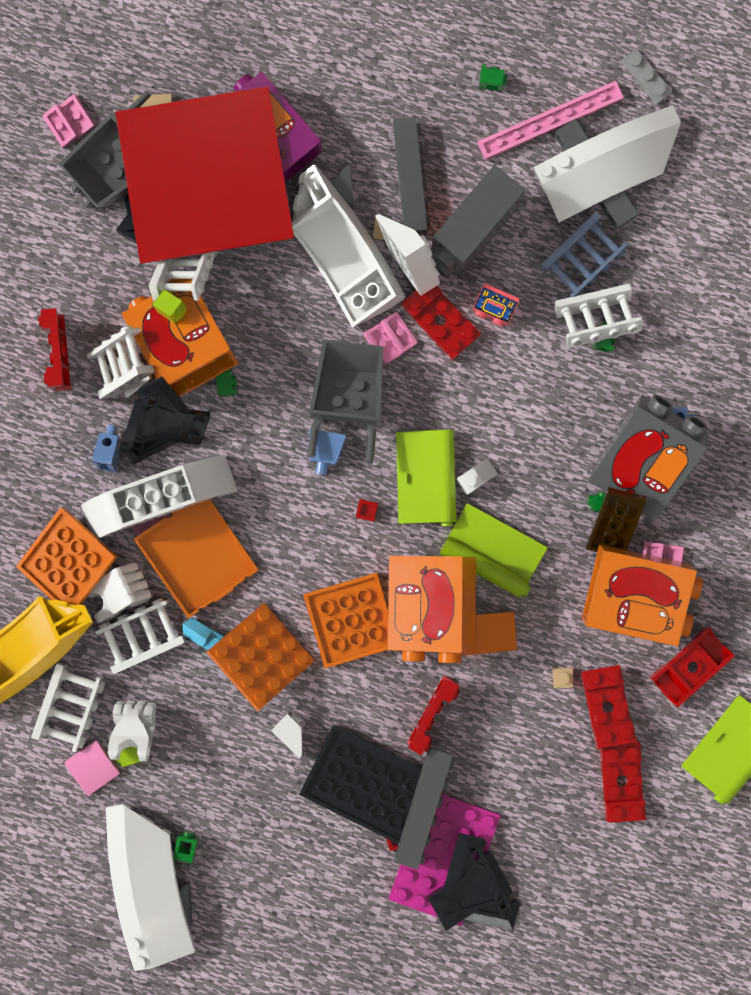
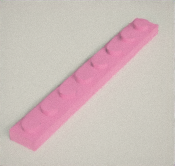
[477,81,624,160]

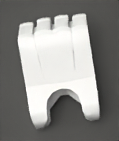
[88,562,151,623]
[108,701,156,761]

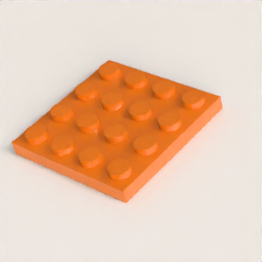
[16,507,118,605]
[303,572,388,668]
[206,603,315,712]

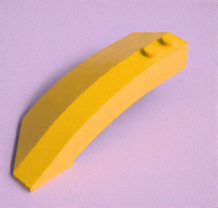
[0,596,93,704]

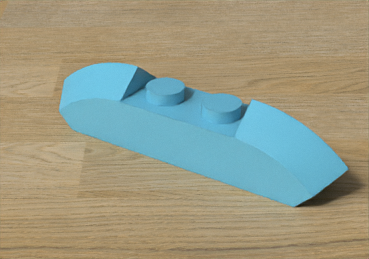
[182,618,224,650]

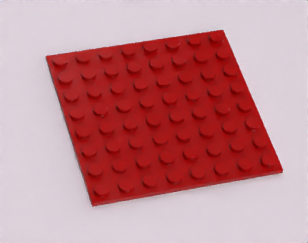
[115,86,294,264]

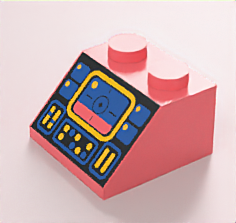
[472,283,519,327]

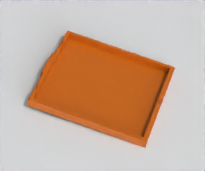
[134,499,258,618]

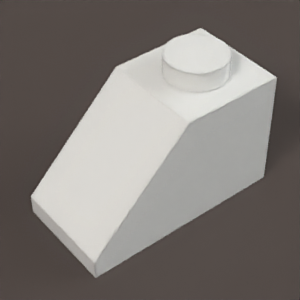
[456,458,498,495]
[271,712,303,758]

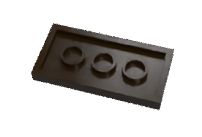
[586,487,647,552]

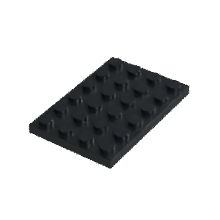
[299,724,422,844]

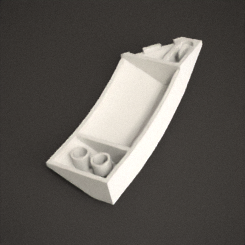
[534,105,681,223]
[292,164,406,328]
[106,803,196,971]

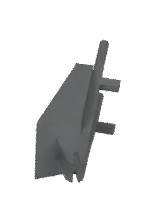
[59,90,151,209]
[308,340,383,464]

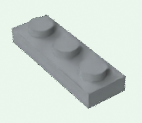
[621,48,672,105]

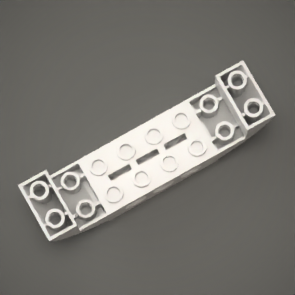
[81,455,238,540]

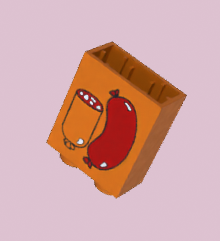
[121,279,239,397]
[582,544,703,646]
[388,556,476,663]

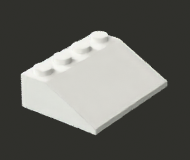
[375,214,440,296]

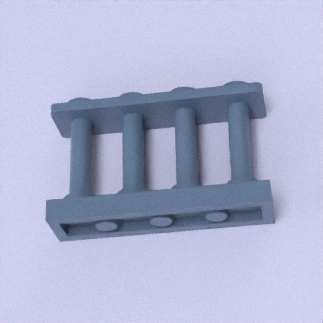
[540,212,628,298]

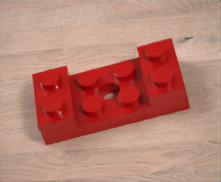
[401,286,481,361]
[38,308,71,391]
[649,626,735,708]
[581,665,637,750]
[407,676,460,756]
[600,740,646,823]

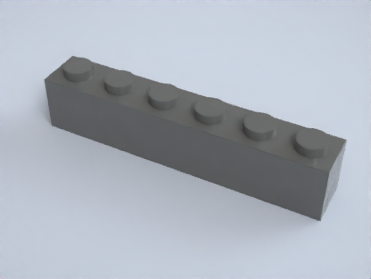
[393,117,431,235]
[554,119,638,230]
[394,747,455,870]

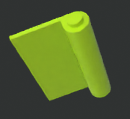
[396,430,457,526]
[439,503,548,598]
[681,695,751,805]

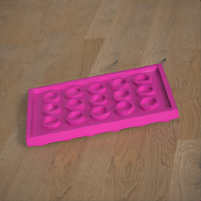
[388,793,500,926]

